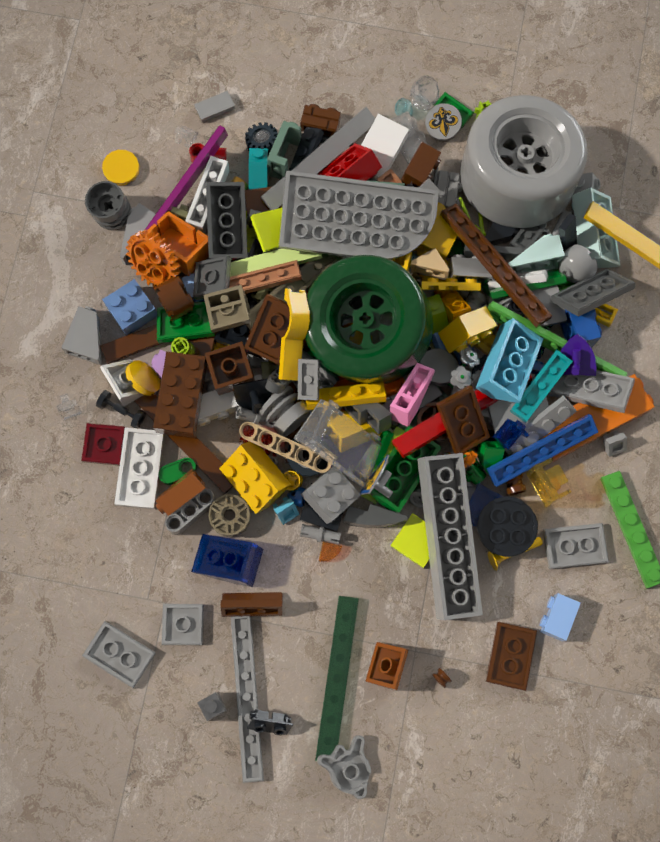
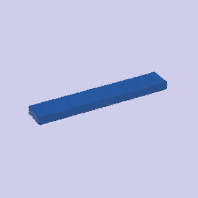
[487,414,598,487]

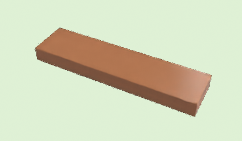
[229,260,302,294]

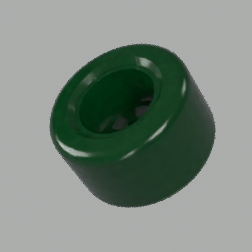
[305,255,433,384]

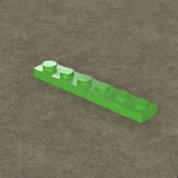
[600,471,660,589]

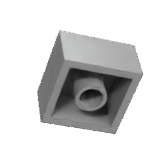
[301,465,361,524]

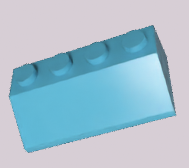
[476,318,543,403]

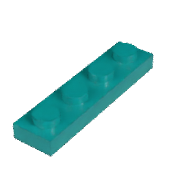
[510,350,573,423]

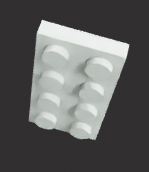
[114,427,164,509]

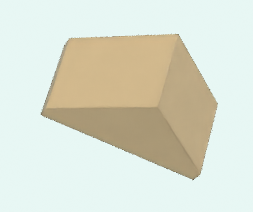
[411,248,449,280]

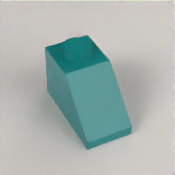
[249,148,268,190]

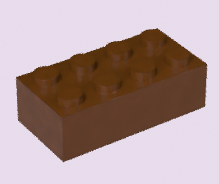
[153,351,208,438]

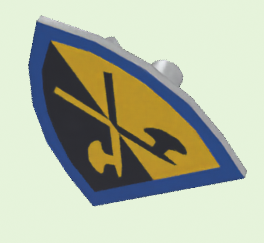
[360,455,393,498]

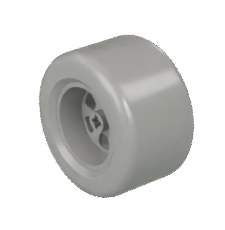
[460,95,588,228]

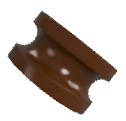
[432,668,452,688]

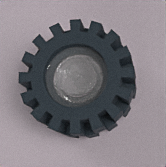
[245,122,278,156]

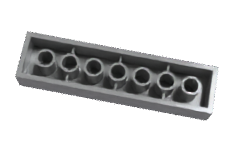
[417,453,483,620]

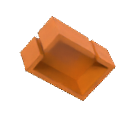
[147,211,209,276]

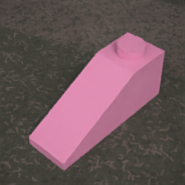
[390,363,435,427]

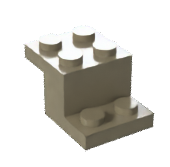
[204,285,251,333]

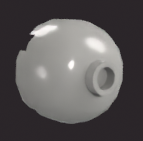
[558,244,598,284]

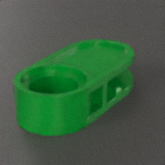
[158,458,197,485]

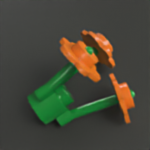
[442,449,487,485]

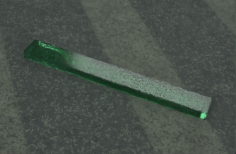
[315,596,359,761]

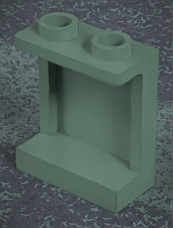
[267,121,301,180]

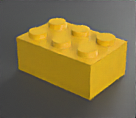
[219,441,291,514]

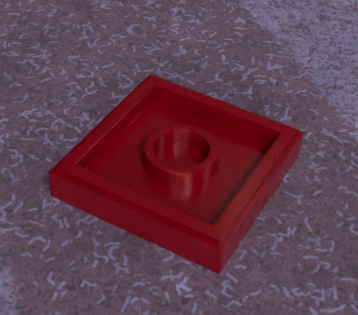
[81,423,125,466]

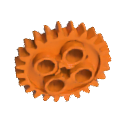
[126,229,181,288]

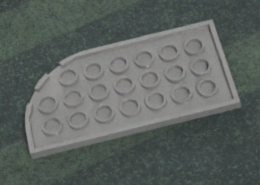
[279,171,439,260]

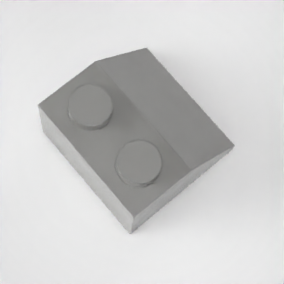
[448,255,492,285]

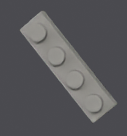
[501,395,577,456]

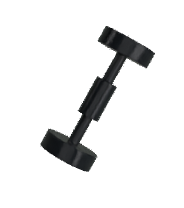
[96,390,146,429]

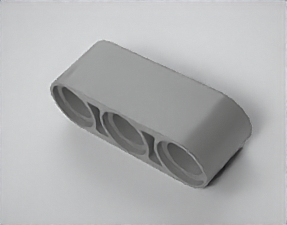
[165,488,215,535]

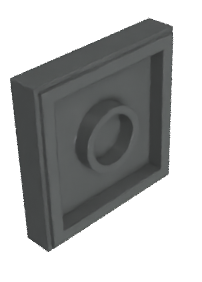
[193,255,231,300]

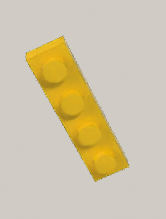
[306,382,386,410]

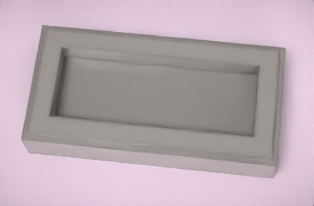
[194,91,235,122]

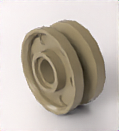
[208,494,251,537]

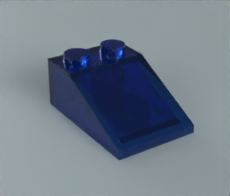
[191,534,264,587]

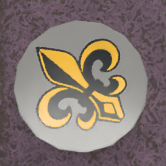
[425,104,462,141]

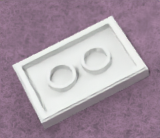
[361,114,411,178]

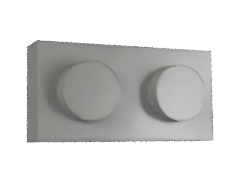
[298,359,320,400]

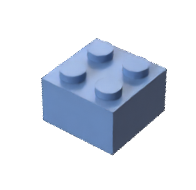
[102,279,157,335]

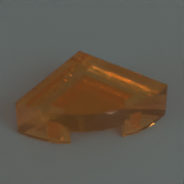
[318,542,342,562]

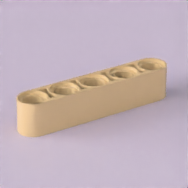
[239,422,331,473]

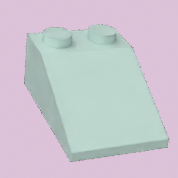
[508,234,565,273]

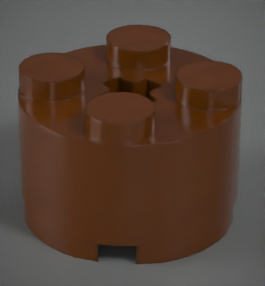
[153,276,195,322]

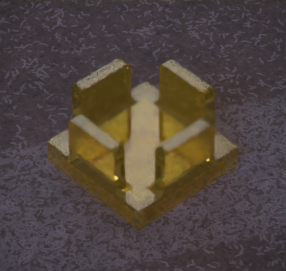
[526,458,571,508]

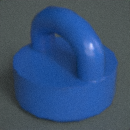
[287,487,306,507]

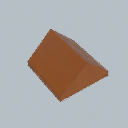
[365,642,409,691]

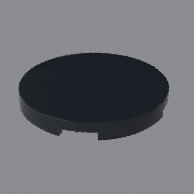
[477,496,538,557]

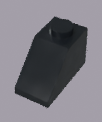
[485,222,521,246]

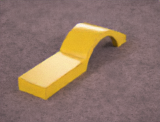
[279,289,310,381]

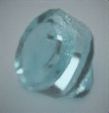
[395,98,413,117]

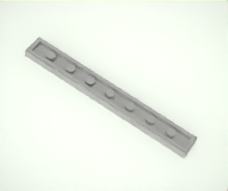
[260,107,375,210]
[231,616,264,783]

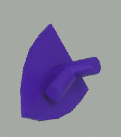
[561,333,596,376]

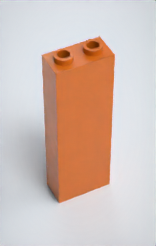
[542,374,654,464]

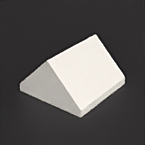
[100,359,144,406]

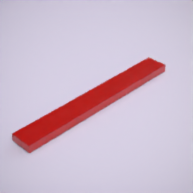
[392,375,532,458]

